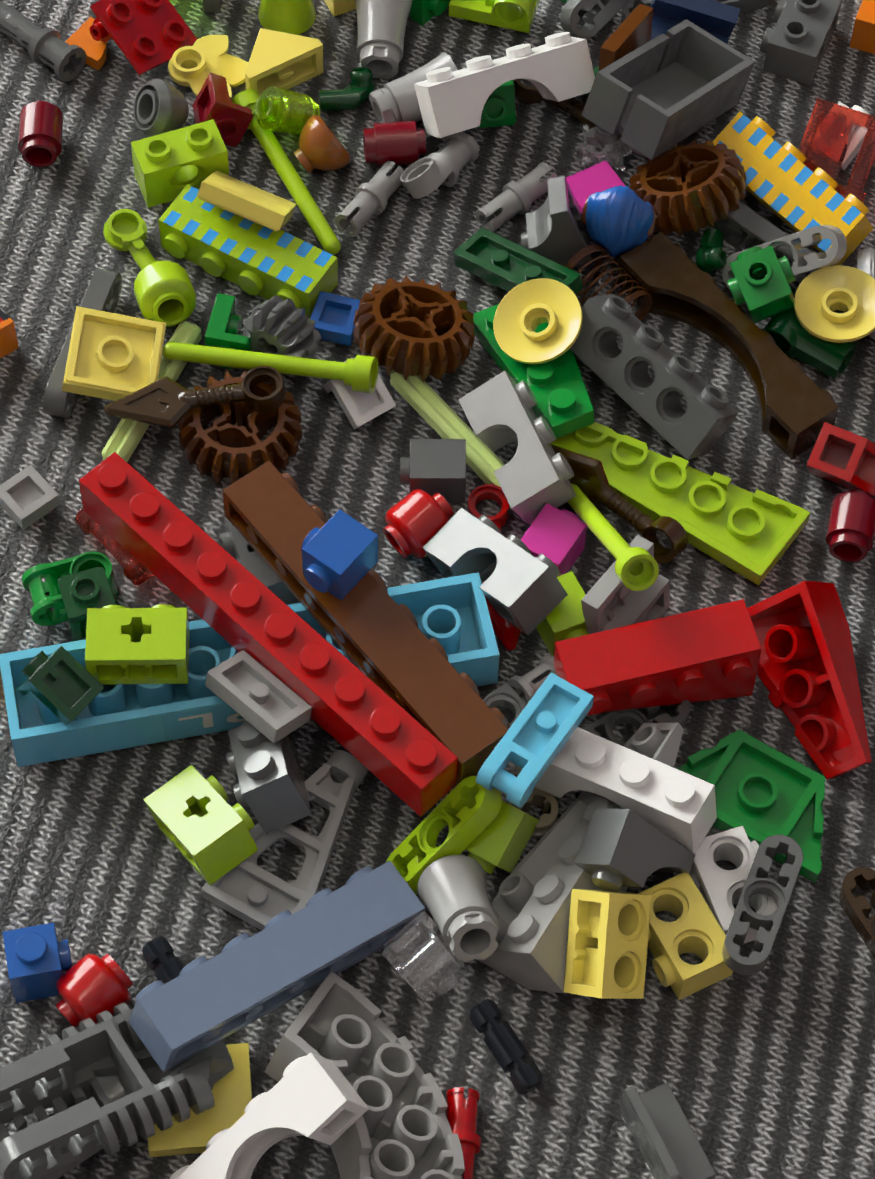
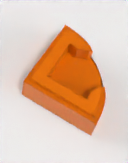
[65,16,107,71]

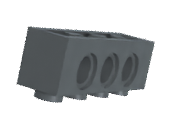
[570,294,739,460]

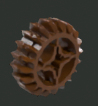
[629,141,747,236]
[353,276,475,382]
[178,369,302,484]

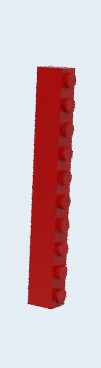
[79,452,458,817]

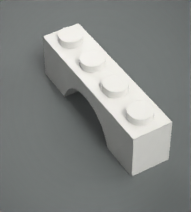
[414,32,595,138]
[516,727,717,854]
[169,1052,369,1179]

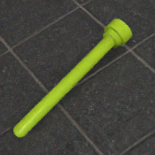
[232,89,341,255]
[162,342,378,394]
[567,484,659,591]

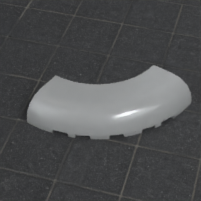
[265,971,465,1179]

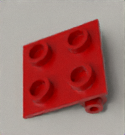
[90,0,197,75]

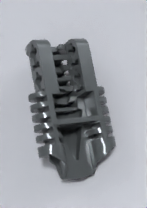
[0,997,234,1179]

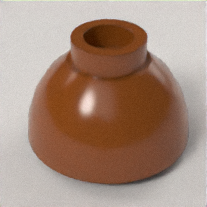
[293,115,351,173]

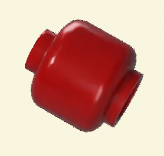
[383,489,454,559]
[55,953,133,1028]

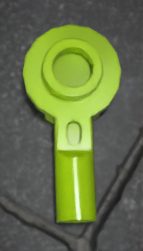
[103,209,156,270]

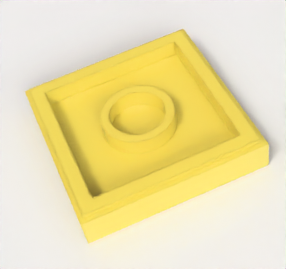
[197,170,297,231]
[62,306,166,401]
[148,1043,252,1157]

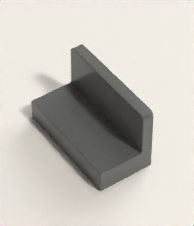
[620,1082,716,1179]

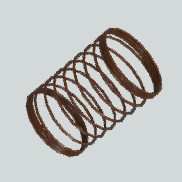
[565,244,652,336]

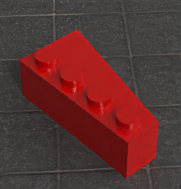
[553,599,762,715]

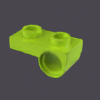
[449,0,540,33]

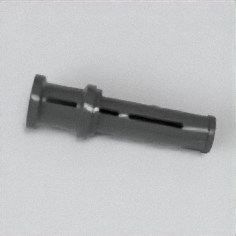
[0,0,86,82]

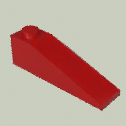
[747,580,872,779]

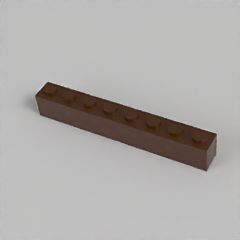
[222,461,510,784]

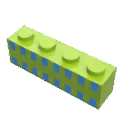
[158,184,338,319]

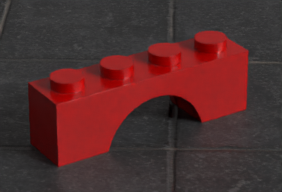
[807,422,875,499]

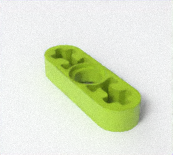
[386,776,502,895]

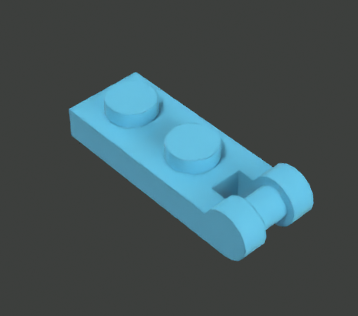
[476,673,594,808]

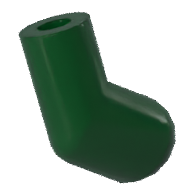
[695,228,727,274]

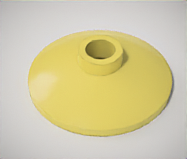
[794,265,875,343]
[493,278,583,364]

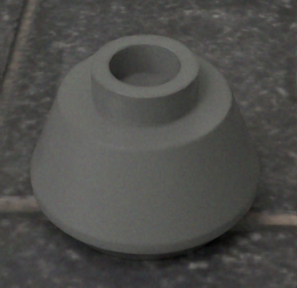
[133,78,189,137]

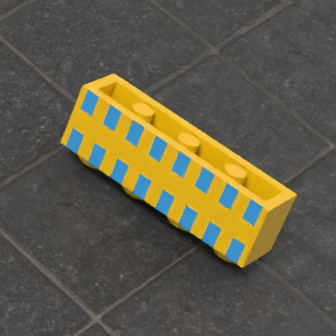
[713,111,874,265]

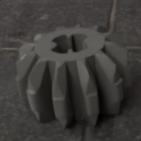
[243,295,322,375]

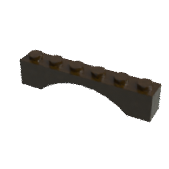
[617,232,838,460]

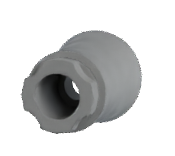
[355,0,413,79]
[369,52,458,123]
[417,855,498,962]

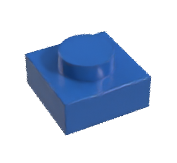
[310,291,360,346]

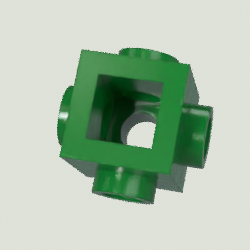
[727,245,796,324]

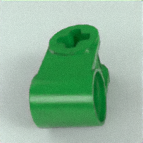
[22,551,118,626]

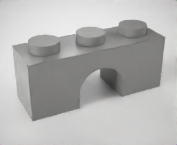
[458,371,577,525]

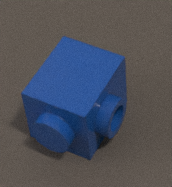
[301,509,378,600]
[3,922,72,1003]

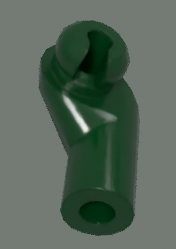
[319,67,375,112]

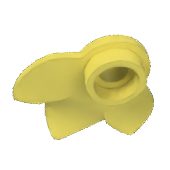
[168,35,248,98]

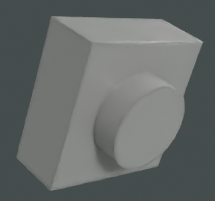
[0,465,61,530]

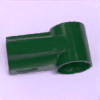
[764,307,857,379]

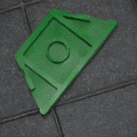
[676,730,825,884]

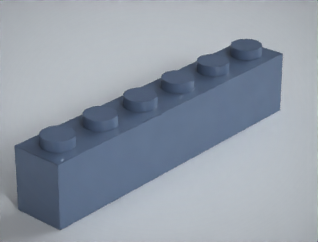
[129,861,425,1073]

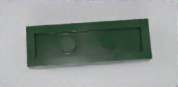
[453,228,583,295]

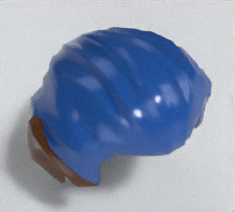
[582,185,655,258]

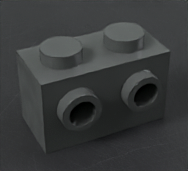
[760,0,842,86]
[226,721,312,834]

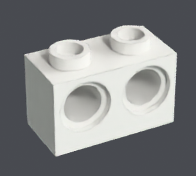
[689,826,777,944]

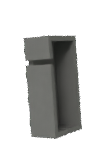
[582,19,755,160]

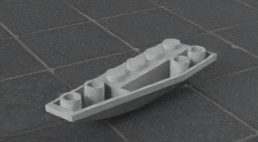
[477,723,684,993]

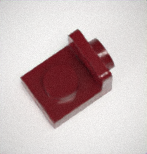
[192,72,253,147]

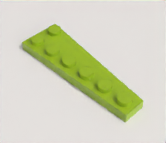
[550,422,811,586]

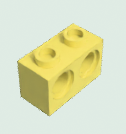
[638,873,733,1000]
[564,889,651,999]

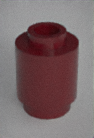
[18,101,64,167]
[363,121,426,167]
[826,490,875,562]

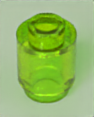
[255,87,320,137]

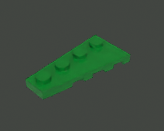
[473,304,594,439]

